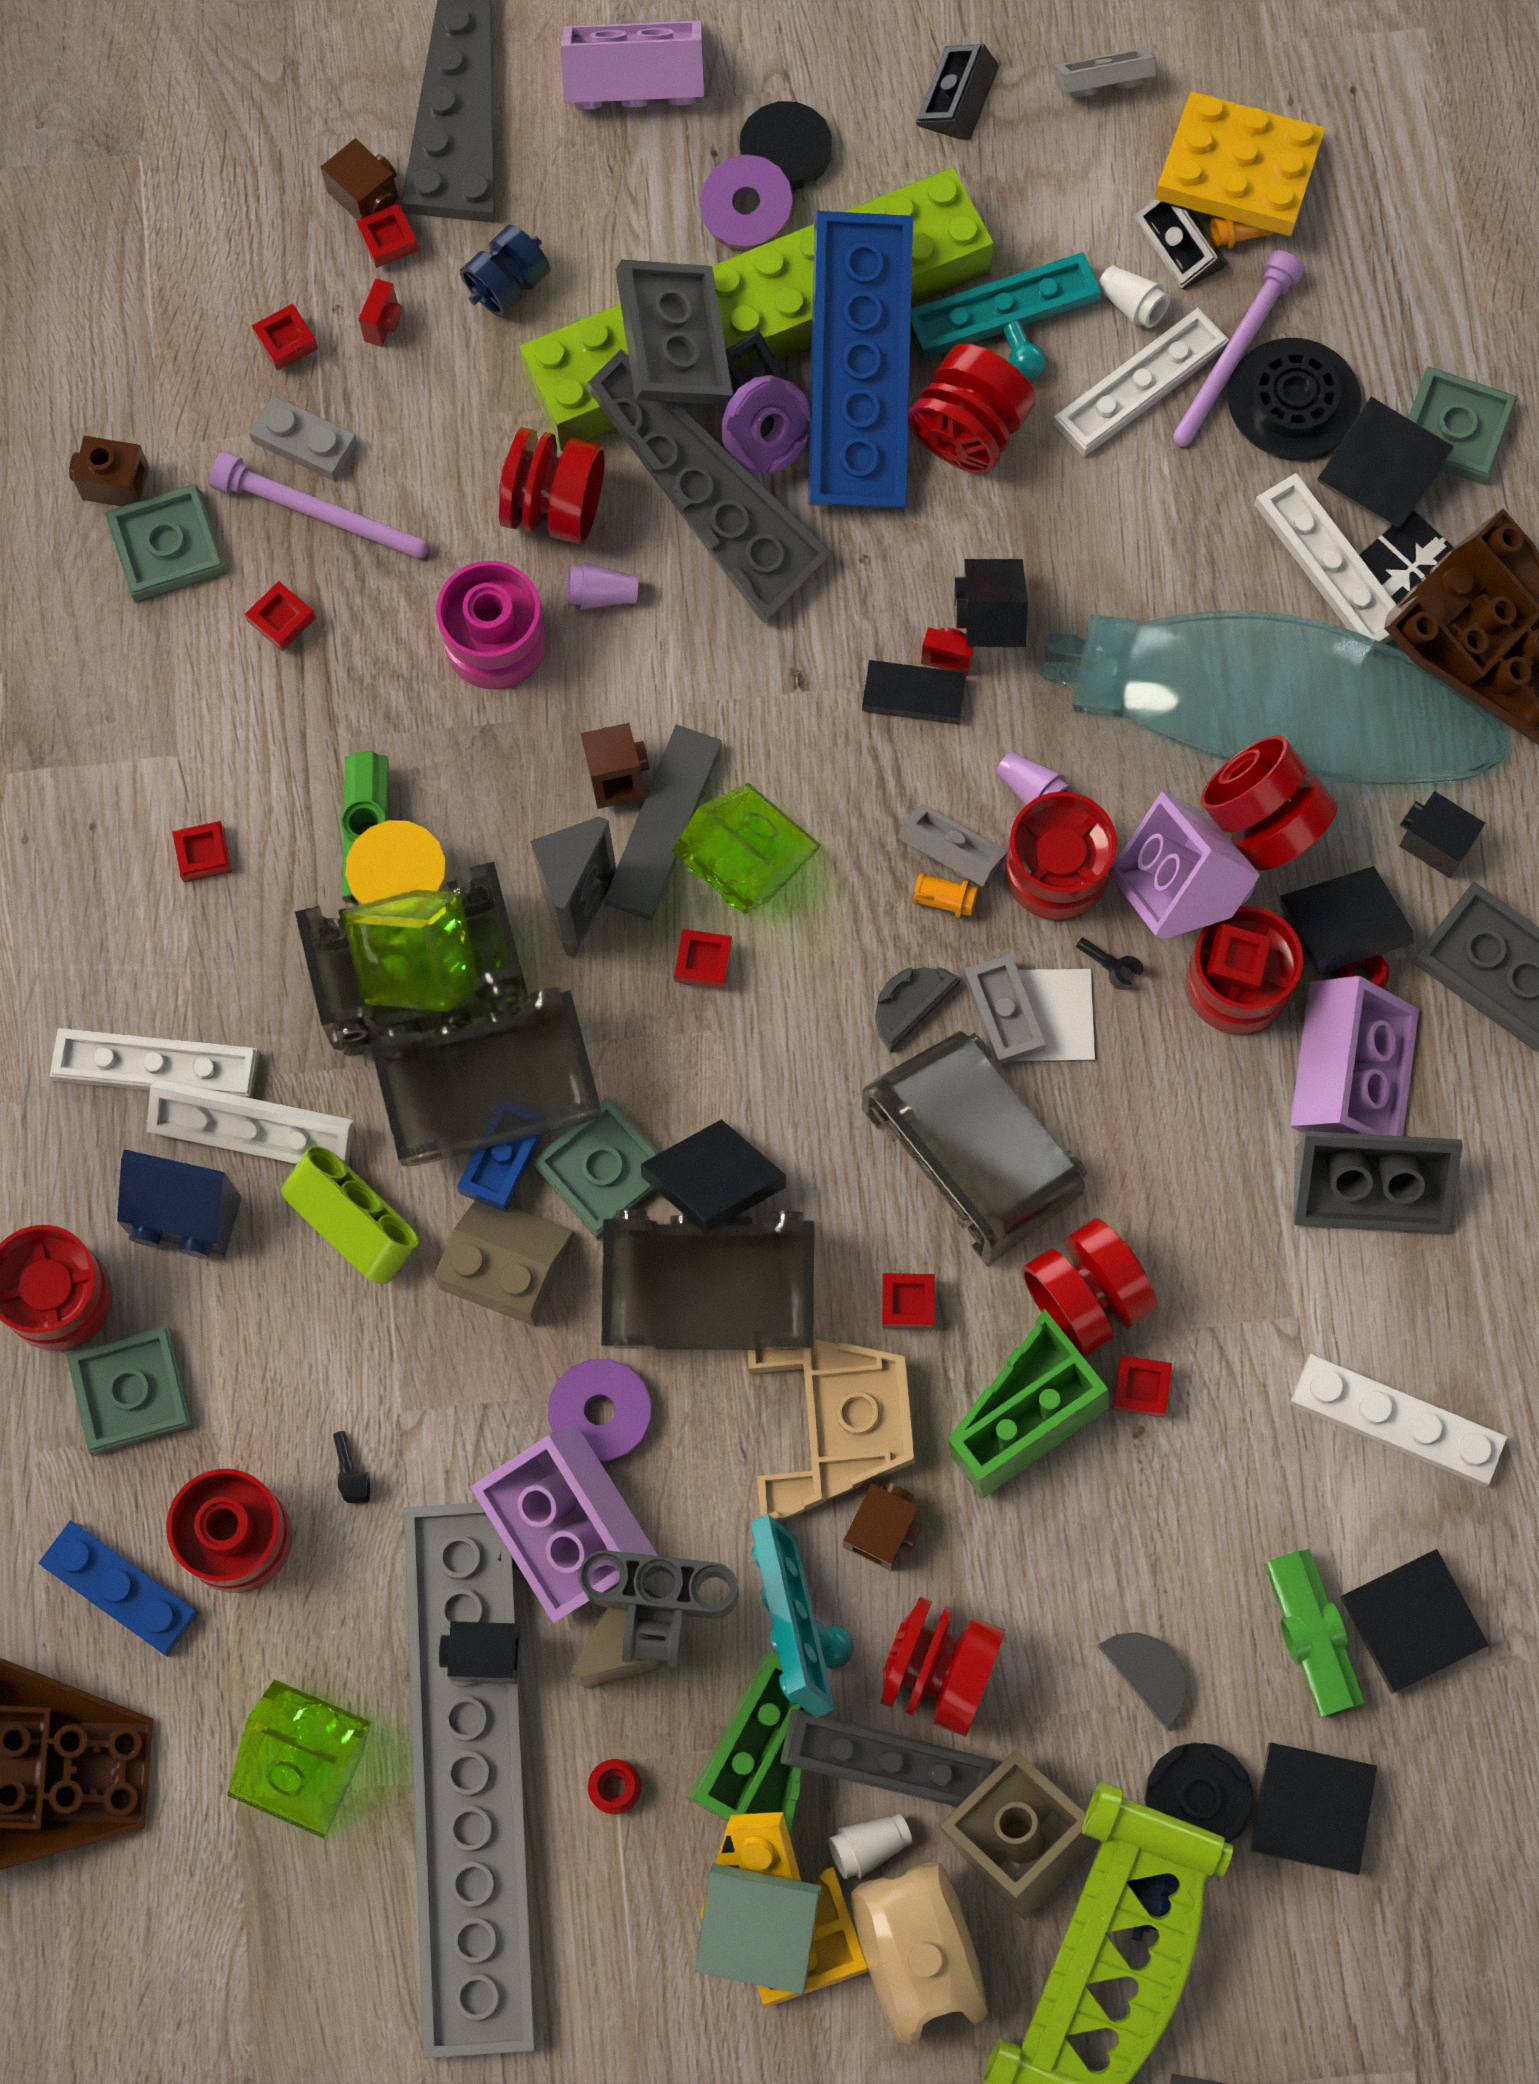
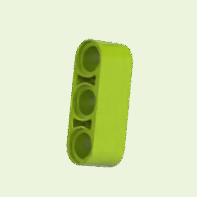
[281,1146,419,1284]

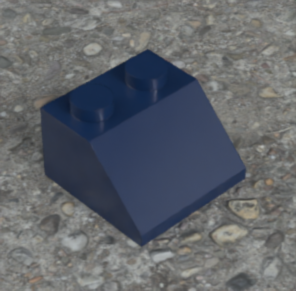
[117,1149,242,1259]

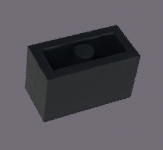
[954,559,1028,647]

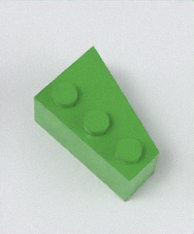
[948,1309,1109,1499]
[686,1653,808,1840]

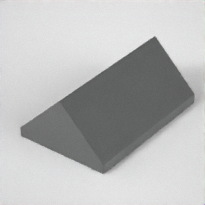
[530,817,616,958]
[1294,1131,1463,1233]

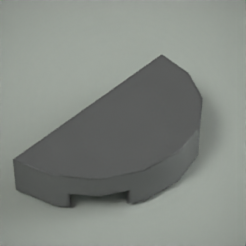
[875,967,961,1052]
[1098,1632,1187,1730]

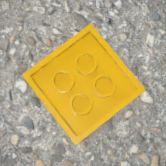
[1154,91,1325,237]

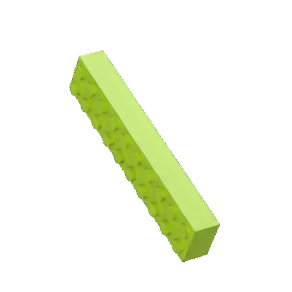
[519,167,994,451]

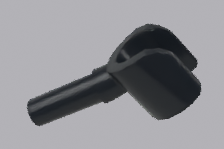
[1076,937,1144,990]
[333,1431,370,1503]

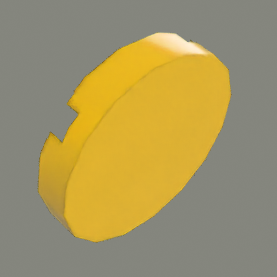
[345,820,447,920]

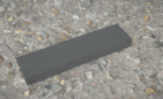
[604,724,722,921]
[780,1709,995,1808]

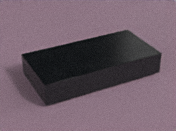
[862,660,966,724]

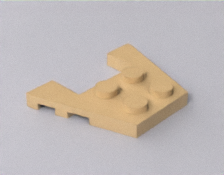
[746,1323,915,1522]

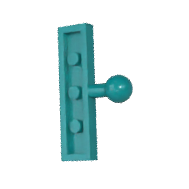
[910,252,1101,381]
[751,1514,854,1718]

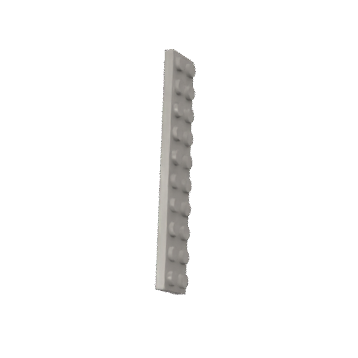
[404,1502,536,2058]

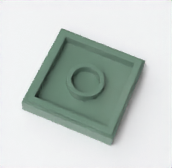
[1408,366,1519,485]
[105,483,227,603]
[530,1096,659,1240]
[66,1326,194,1456]
[695,1863,821,1995]

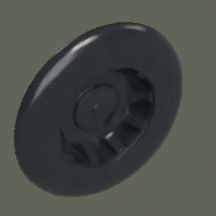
[1227,338,1361,459]

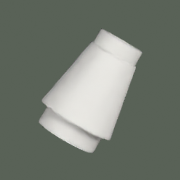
[1098,265,1170,328]
[828,1814,913,1879]

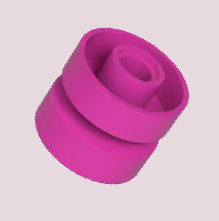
[436,561,546,689]

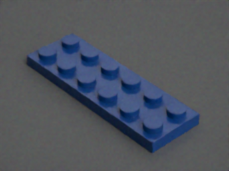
[808,211,913,509]

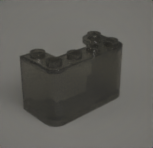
[295,862,529,1056]

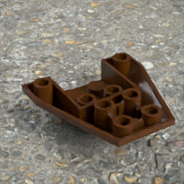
[1384,508,1539,745]
[0,1658,153,1870]

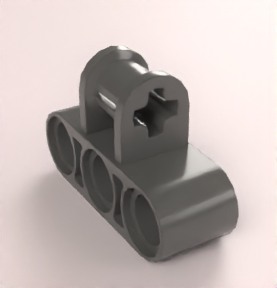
[579,1550,739,1668]

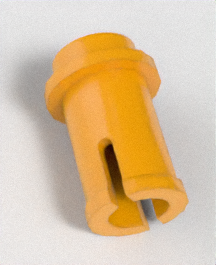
[1210,217,1273,249]
[912,872,978,919]

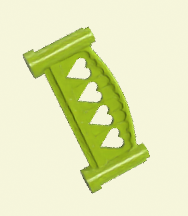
[981,1781,1233,2084]

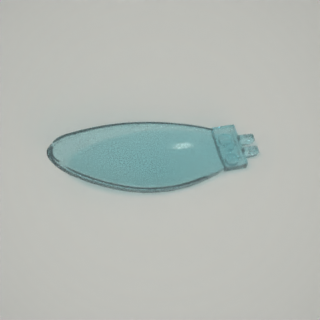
[1040,611,1508,785]

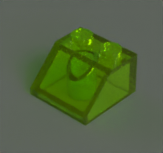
[672,783,821,914]
[342,890,479,1012]
[227,1679,371,1839]

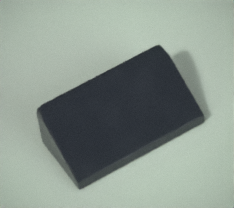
[916,44,998,140]
[1132,197,1229,290]

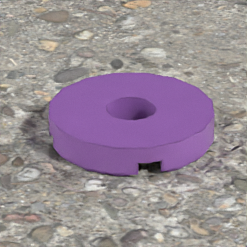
[699,155,795,252]
[722,375,811,474]
[548,1359,652,1464]

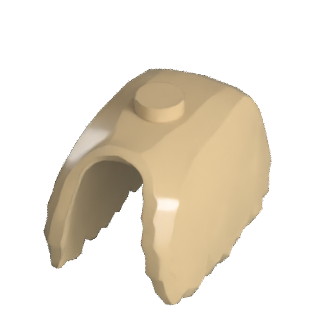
[850,1861,988,2045]

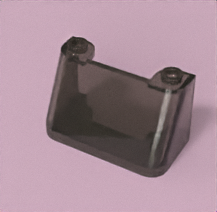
[862,1031,1087,1267]

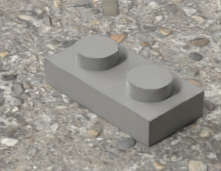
[1054,47,1156,97]
[249,395,358,481]
[897,803,1007,886]
[963,953,1046,1066]

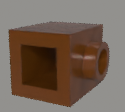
[320,138,398,220]
[69,435,149,507]
[581,723,650,809]
[843,1482,923,1571]

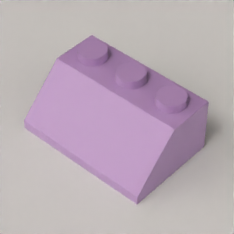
[561,20,704,109]
[1110,791,1260,940]
[1290,976,1419,1136]
[470,1421,658,1623]

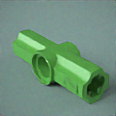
[340,751,389,906]
[1264,1549,1365,1718]

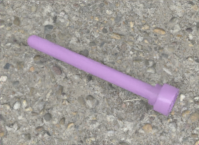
[1173,250,1305,447]
[209,451,429,558]

